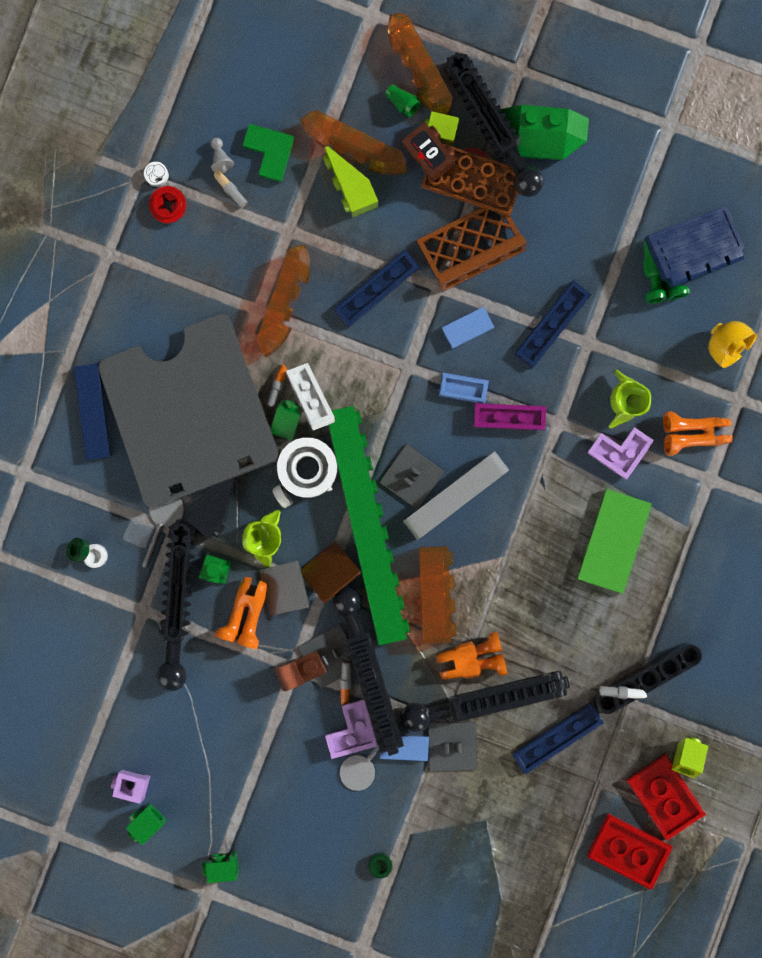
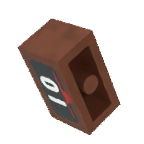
[402,122,456,182]

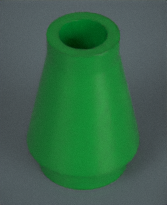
[385,84,420,117]

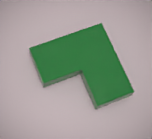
[243,124,295,183]

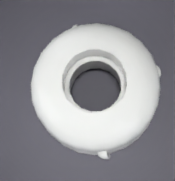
[277,438,338,498]

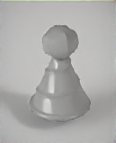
[210,137,234,173]

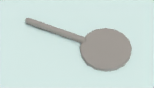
[142,492,184,568]
[340,746,380,791]

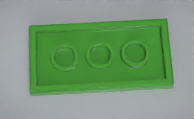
[577,489,652,594]

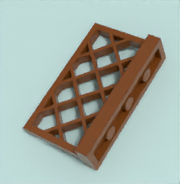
[417,208,527,292]

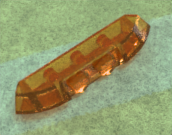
[388,13,453,115]
[300,110,407,175]
[256,245,310,358]

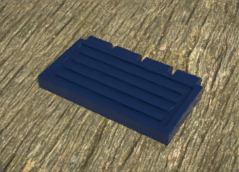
[644,206,745,288]

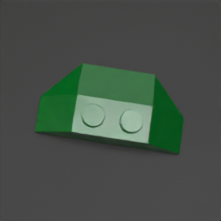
[501,105,589,161]

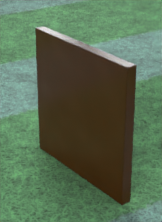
[301,541,361,604]

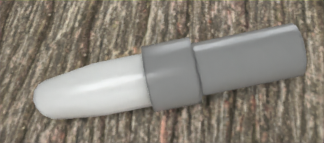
[599,686,647,699]

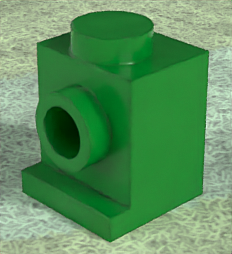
[199,554,233,584]
[202,851,239,883]

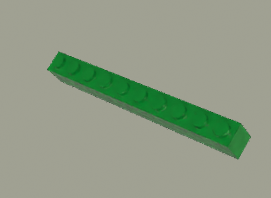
[329,405,410,645]

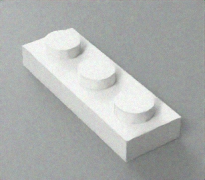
[286,363,335,430]

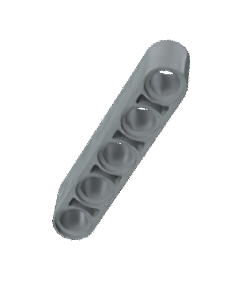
[403,452,509,540]

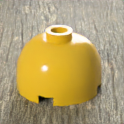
[708,321,757,368]

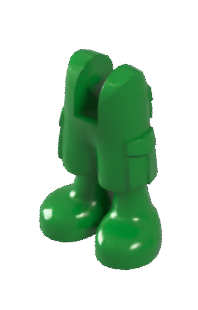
[643,239,690,304]

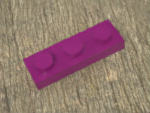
[474,403,546,431]

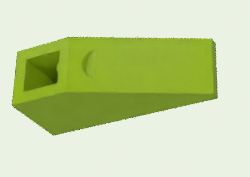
[323,146,378,218]

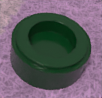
[66,538,90,563]
[369,852,392,879]

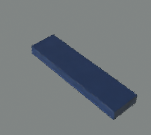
[333,249,420,328]
[514,280,592,369]
[74,364,111,460]
[511,702,604,775]

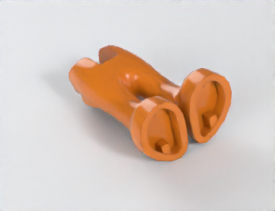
[663,411,733,456]
[214,577,267,649]

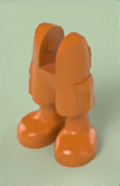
[436,631,508,679]

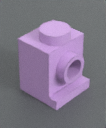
[111,770,150,804]

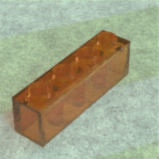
[419,546,456,644]

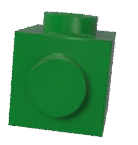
[271,400,304,441]
[126,803,167,845]

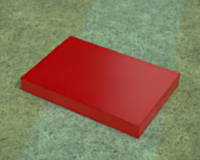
[625,753,706,841]
[586,812,673,890]

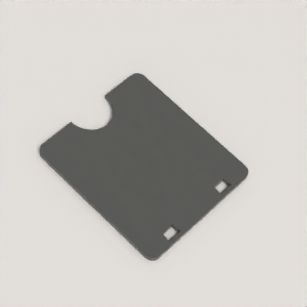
[98,314,279,508]

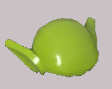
[609,370,651,429]
[242,510,281,568]

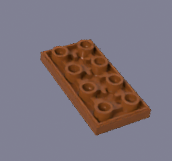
[421,144,518,217]

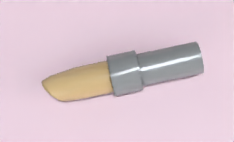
[214,171,248,208]

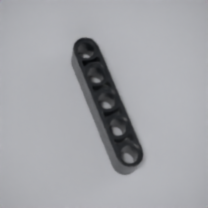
[593,643,702,714]

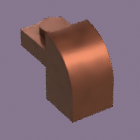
[273,650,326,692]

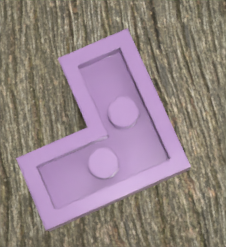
[587,427,654,480]
[325,699,378,759]

